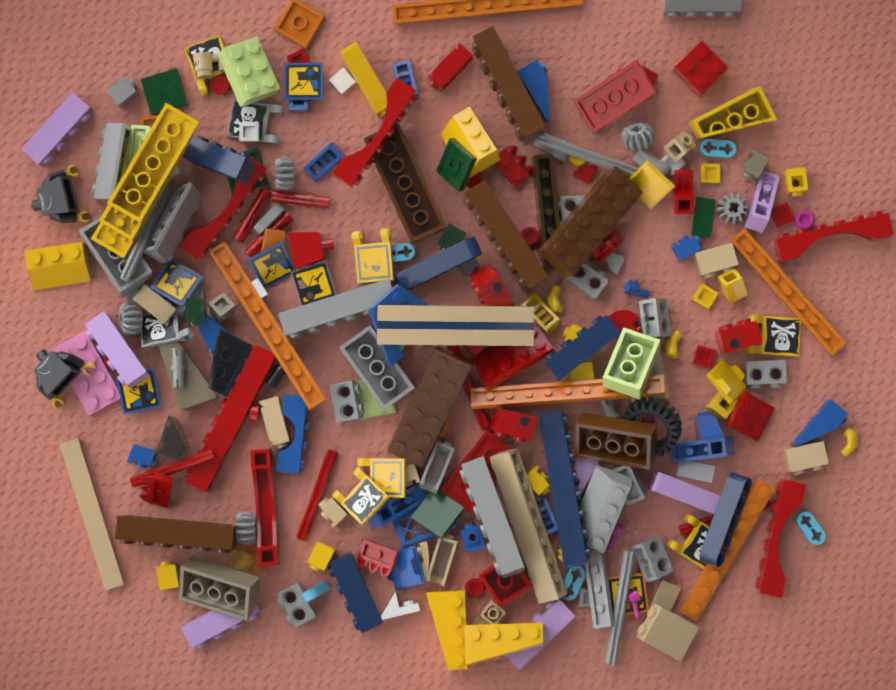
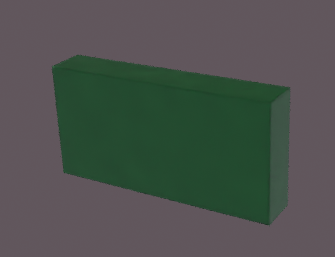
[691,197,715,238]

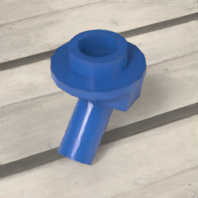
[623,279,650,298]

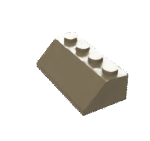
[179,556,261,621]

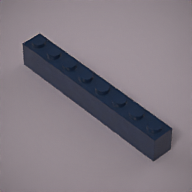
[538,410,591,568]

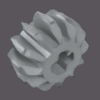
[622,121,655,152]
[275,157,295,190]
[716,192,749,225]
[118,303,143,336]
[235,512,257,544]

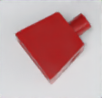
[288,232,334,270]

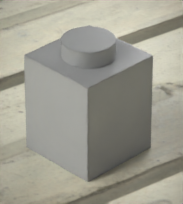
[106,77,139,108]

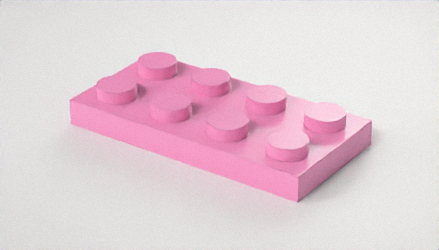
[52,330,120,416]

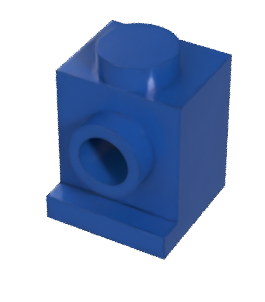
[670,235,702,262]
[127,444,159,469]
[460,522,486,553]

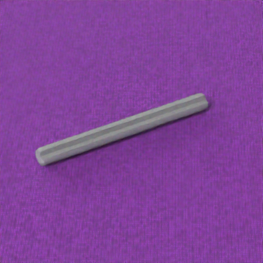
[538,134,638,176]
[120,184,172,282]
[605,550,635,666]

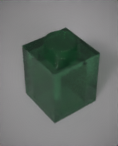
[438,223,466,251]
[184,298,208,327]

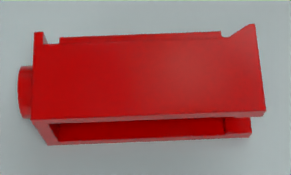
[428,42,473,91]

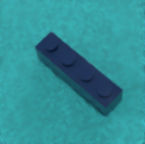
[182,136,256,185]
[545,315,621,381]
[328,552,383,633]

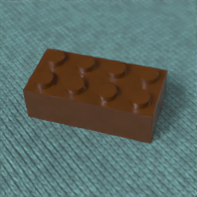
[575,412,657,470]

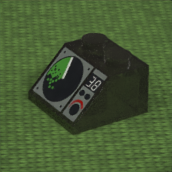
[155,416,190,460]

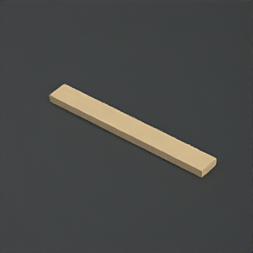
[60,438,125,591]

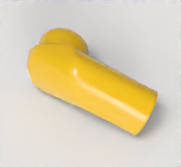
[547,284,564,313]
[665,330,683,360]
[840,428,858,458]

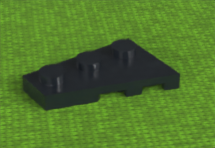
[208,328,253,397]

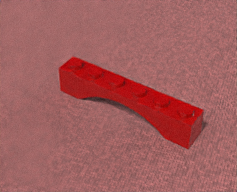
[332,78,417,188]
[178,154,267,260]
[774,211,894,263]
[250,449,280,567]
[755,479,806,598]

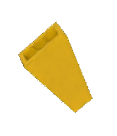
[340,42,387,117]

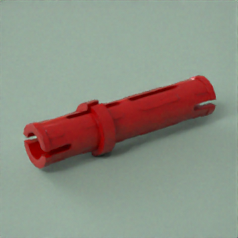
[233,188,271,243]
[272,190,330,209]
[244,211,293,258]

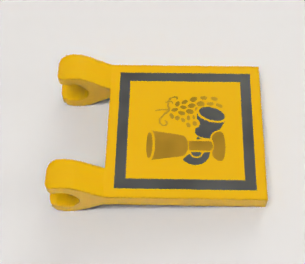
[352,228,394,283]
[357,458,406,498]

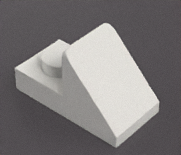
[381,592,420,620]

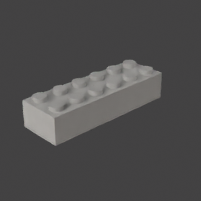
[278,279,392,340]
[460,457,525,578]

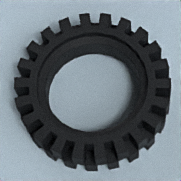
[621,396,682,457]

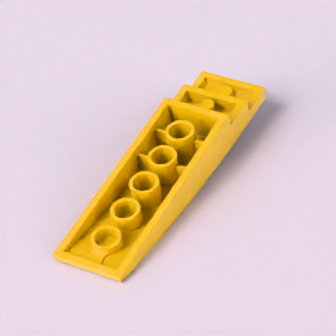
[91,103,200,259]

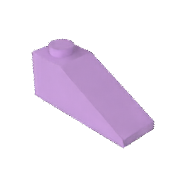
[744,171,780,233]

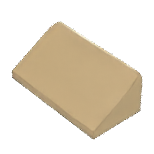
[650,580,681,611]

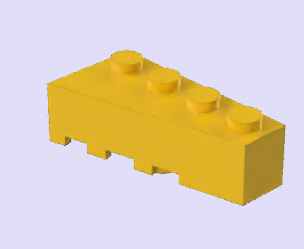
[688,86,777,139]
[426,590,468,670]
[465,623,546,666]

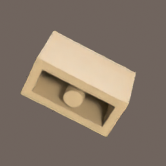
[693,243,739,279]
[783,441,829,475]

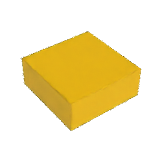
[700,163,720,184]
[692,283,718,310]

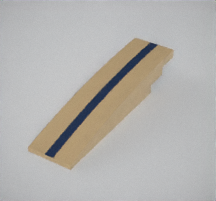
[377,305,534,346]

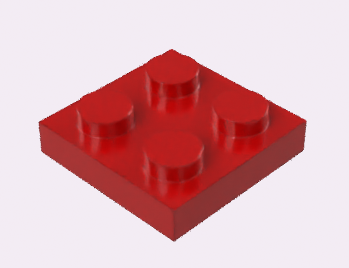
[726,391,775,442]

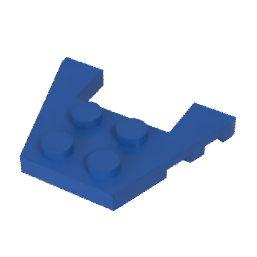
[368,285,430,366]

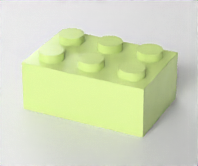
[218,37,280,107]
[603,327,660,399]

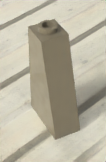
[158,341,219,411]

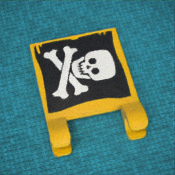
[184,35,230,96]
[747,315,801,357]
[332,467,390,526]
[667,514,709,569]

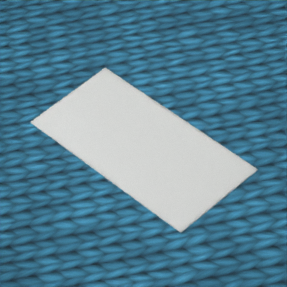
[676,461,715,483]

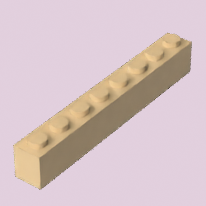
[489,447,567,604]

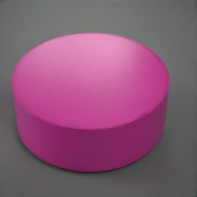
[794,210,814,229]

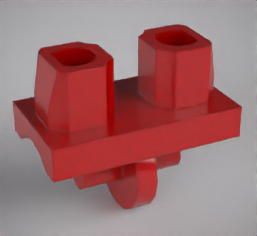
[592,228,625,263]

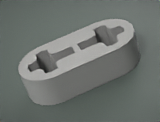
[253,203,285,235]

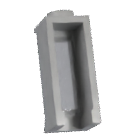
[419,441,455,494]

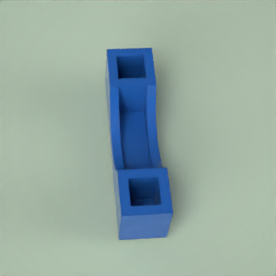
[276,395,311,474]

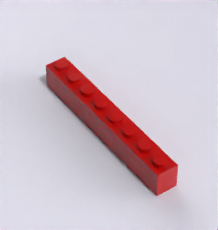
[185,345,276,492]

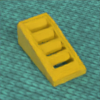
[521,293,561,335]

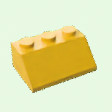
[440,107,500,178]
[25,242,92,290]

